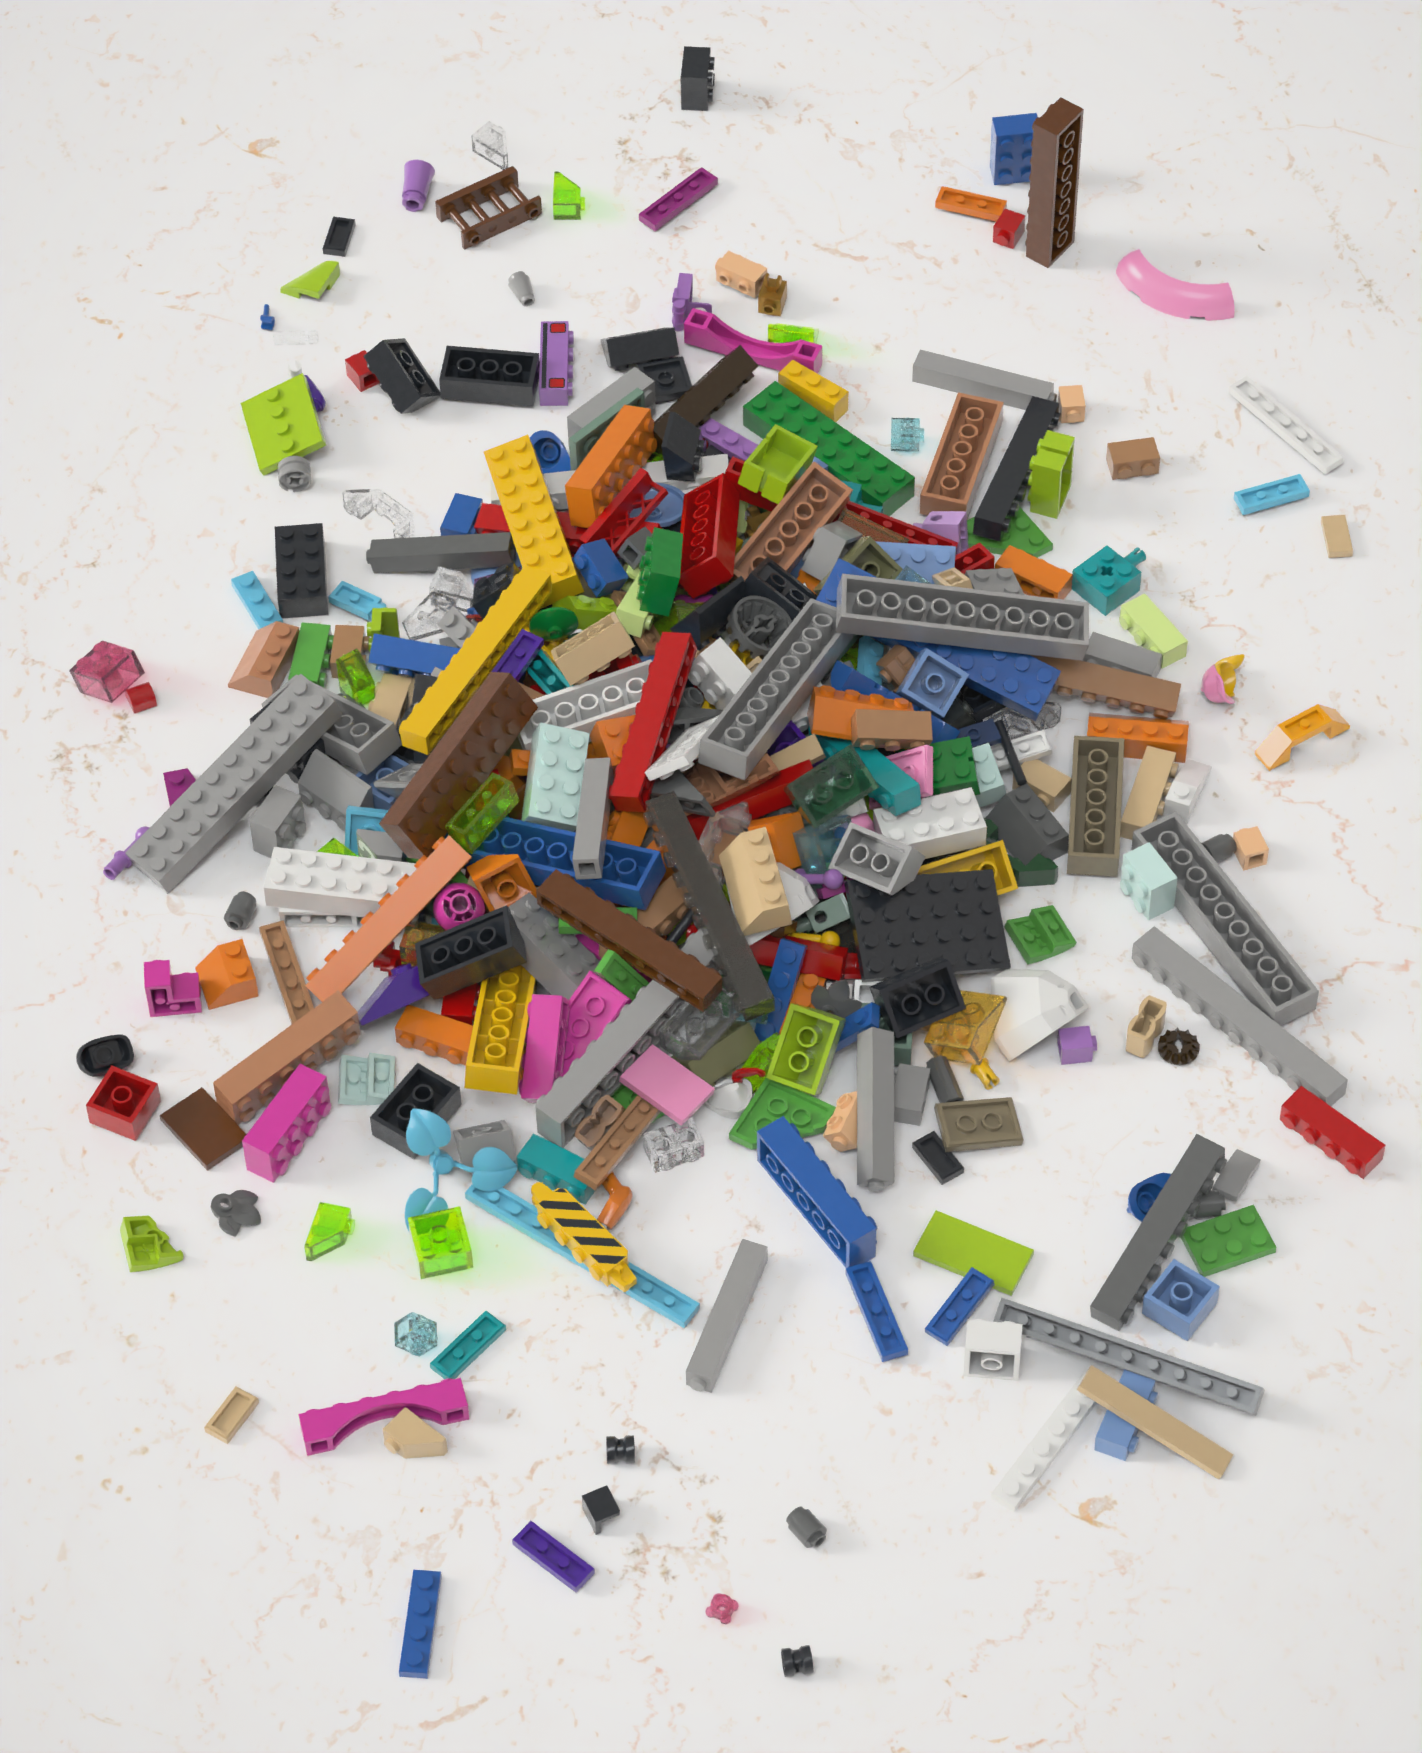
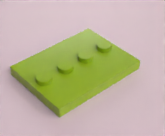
[240,373,327,476]

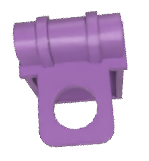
[672,273,712,331]

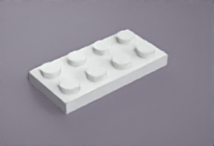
[645,715,719,781]

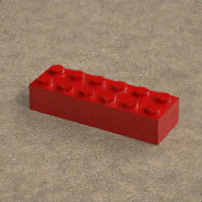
[679,473,740,599]

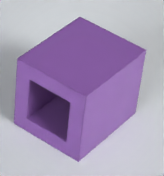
[1057,1026,1097,1065]

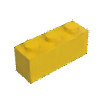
[778,360,849,422]

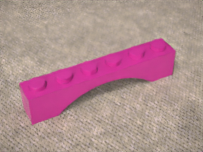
[684,308,823,374]
[298,1378,469,1456]

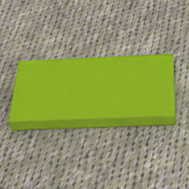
[913,1210,1034,1296]

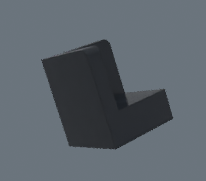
[581,1485,620,1535]

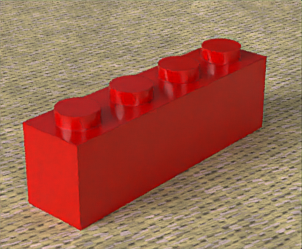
[1279,1086,1386,1179]

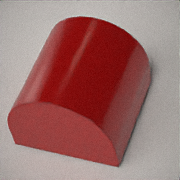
[125,682,157,714]

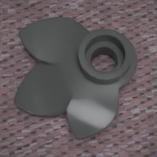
[811,980,862,1018]
[210,1190,261,1237]

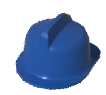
[530,430,571,474]
[1126,1172,1171,1222]

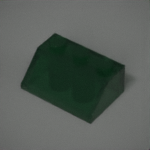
[783,744,879,829]

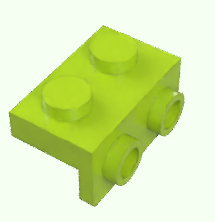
[367,607,400,652]

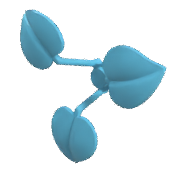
[404,1108,517,1234]

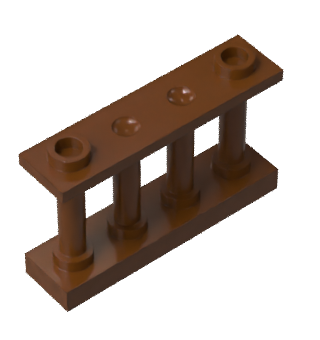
[435,166,542,250]

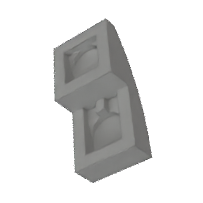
[1212,1149,1261,1202]

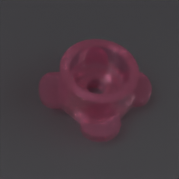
[705,1593,739,1624]

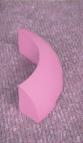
[1116,249,1235,321]

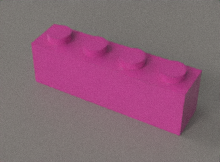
[519,994,570,1103]

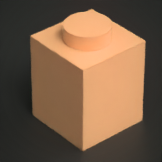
[1058,385,1086,423]
[1233,826,1269,871]

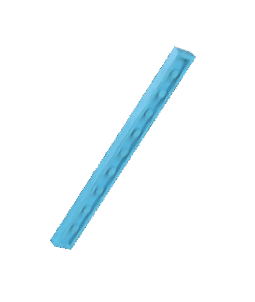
[465,1184,700,1328]

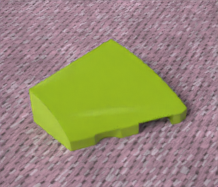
[280,261,340,299]
[120,1215,184,1272]

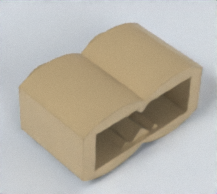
[1126,995,1167,1058]

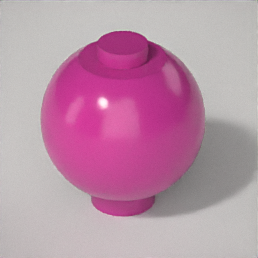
[433,883,485,930]

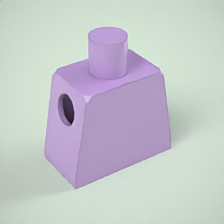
[913,511,969,555]

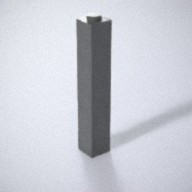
[366,532,516,574]

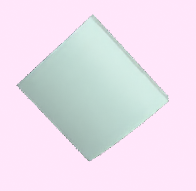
[338,1052,395,1105]

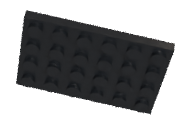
[844,869,1011,982]

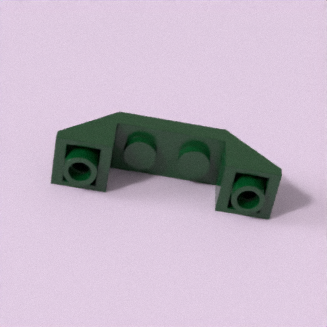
[977,817,1058,887]

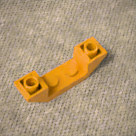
[1255,704,1350,771]

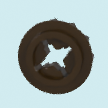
[1158,1027,1200,1065]

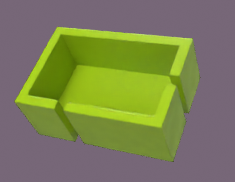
[738,424,818,504]
[1027,430,1075,519]

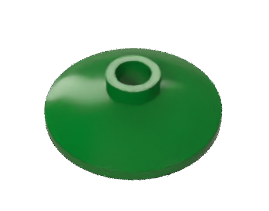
[529,607,578,641]

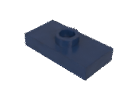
[956,719,1001,748]

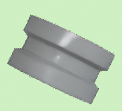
[277,456,312,492]

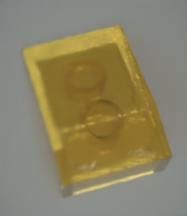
[923,990,1007,1065]

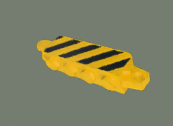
[531,1182,637,1292]

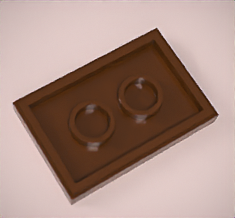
[160,1087,247,1171]

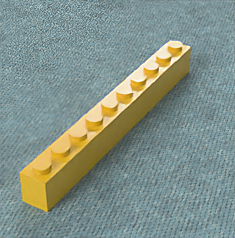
[399,566,552,755]

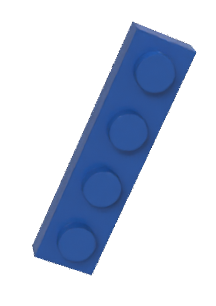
[754,938,807,1046]
[845,1261,908,1362]
[399,1569,442,1679]

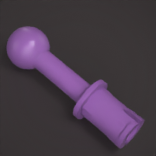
[103,826,150,880]
[795,868,844,890]

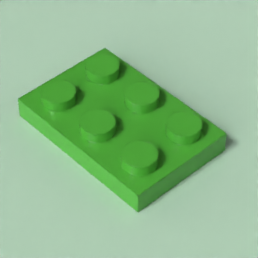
[1181,1204,1276,1277]

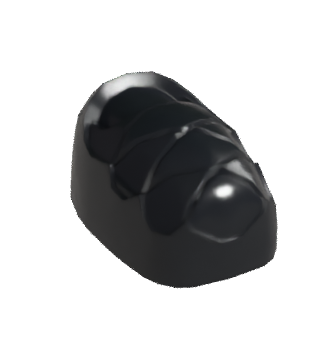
[76,1034,134,1077]

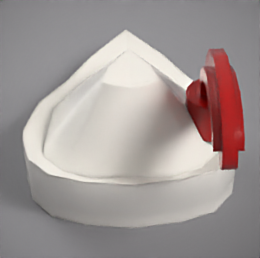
[703,1068,766,1119]

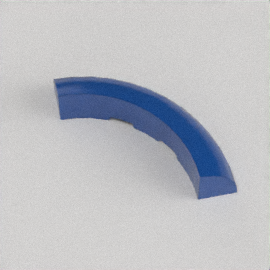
[830,660,960,744]

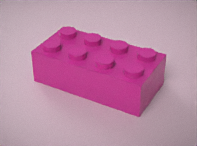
[242,1064,332,1183]

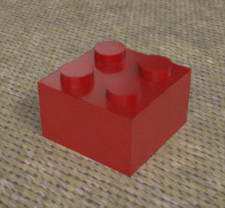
[86,1065,161,1141]

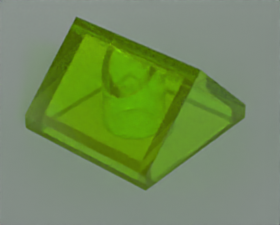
[768,323,819,344]

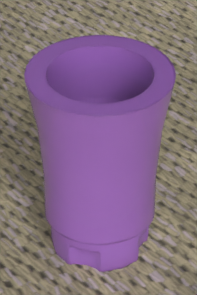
[402,159,435,212]

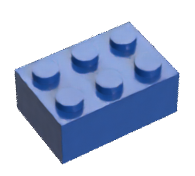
[989,113,1038,185]

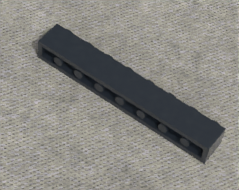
[973,396,1062,541]

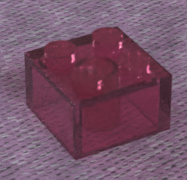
[69,640,145,703]

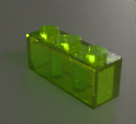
[445,773,519,854]

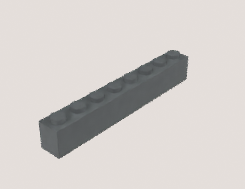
[1090,1133,1227,1331]

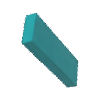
[430,1310,506,1379]

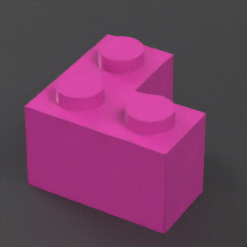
[144,960,202,1017]

